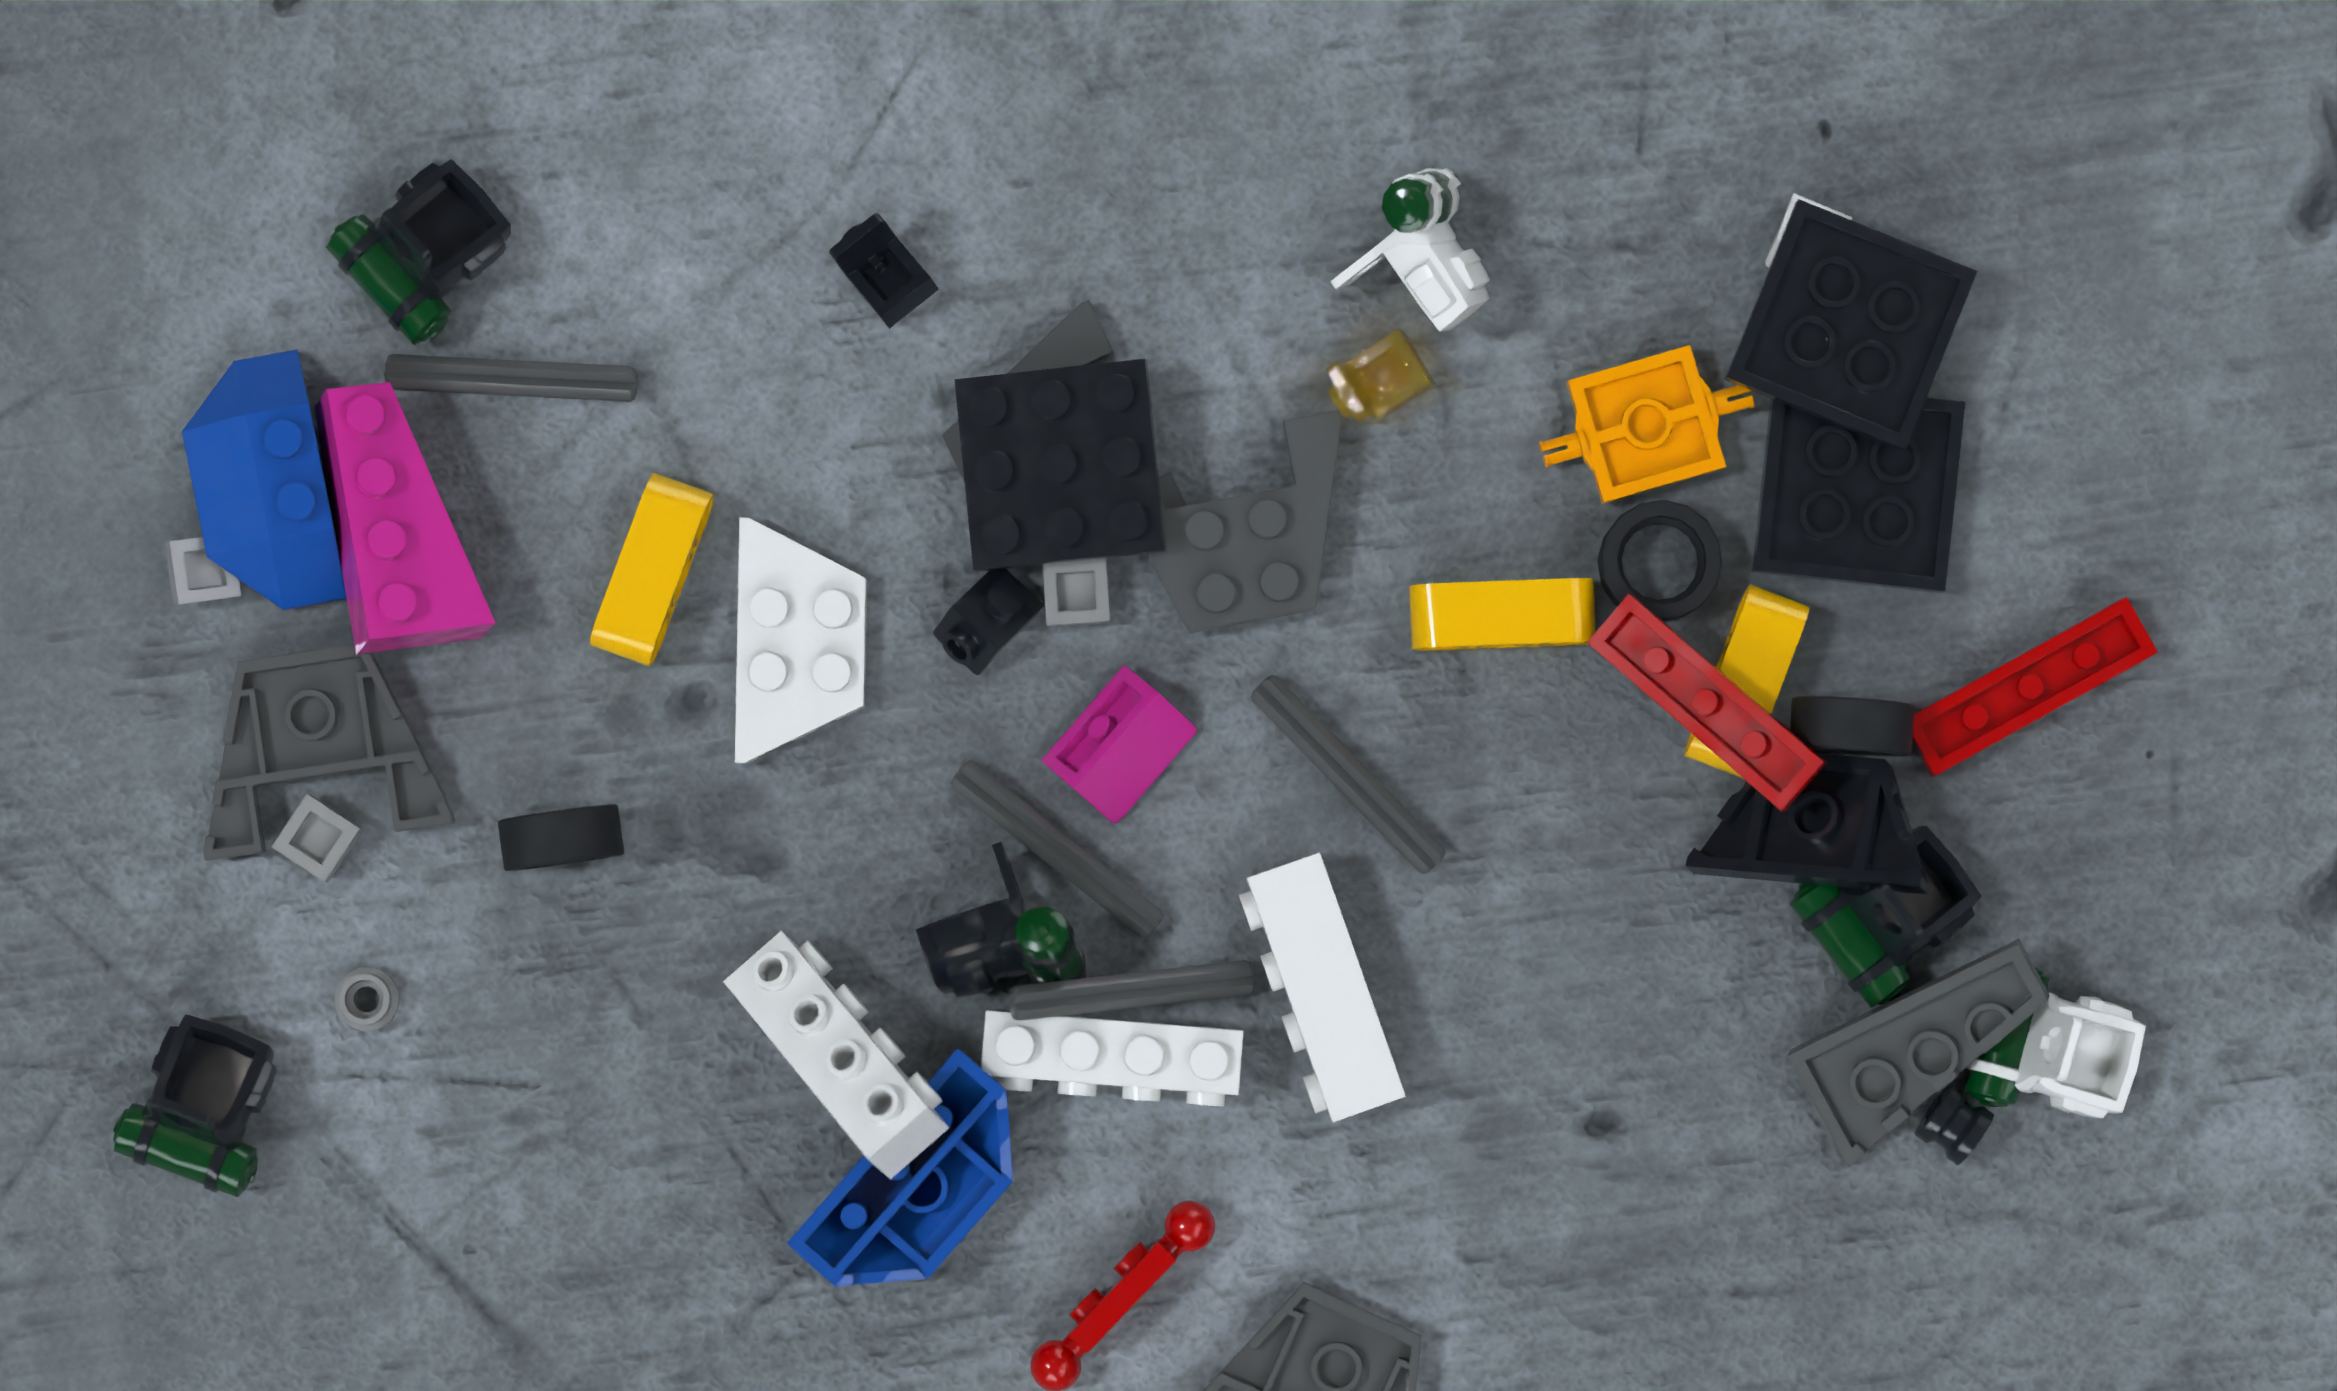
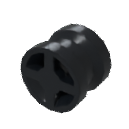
[1914,1084,1994,1166]

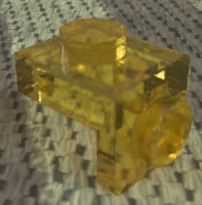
[1326,329,1436,425]

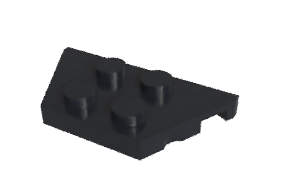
[1686,754,1929,894]

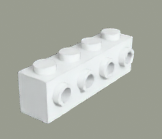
[1239,853,1406,1122]
[723,931,949,1179]
[981,1010,1243,1106]

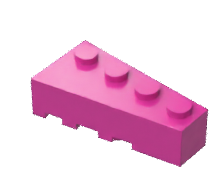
[314,382,496,655]

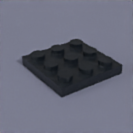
[1724,199,1977,451]
[954,359,1166,572]
[1752,397,1965,593]

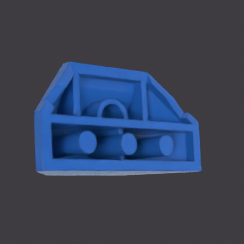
[182,350,347,611]
[786,1048,1014,1287]

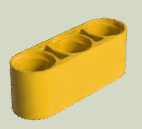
[589,472,714,667]
[1409,578,1596,651]
[1684,584,1810,779]

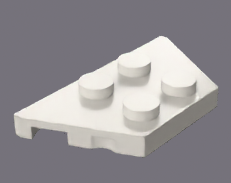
[735,517,867,764]

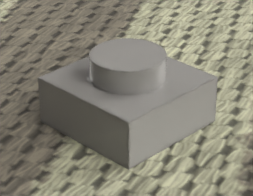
[164,537,241,605]
[1043,558,1110,627]
[272,794,364,883]

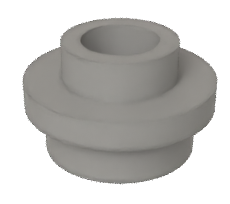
[334,967,400,1031]

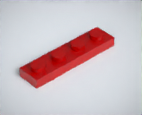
[1587,594,1827,811]
[1912,597,2158,777]

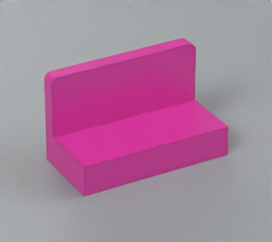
[1041,665,1197,824]

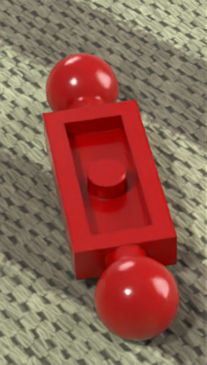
[1030,1200,1215,1391]

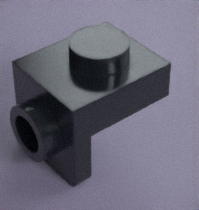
[829,213,939,329]
[933,569,1044,675]

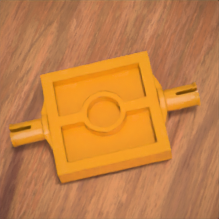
[1538,345,1754,504]

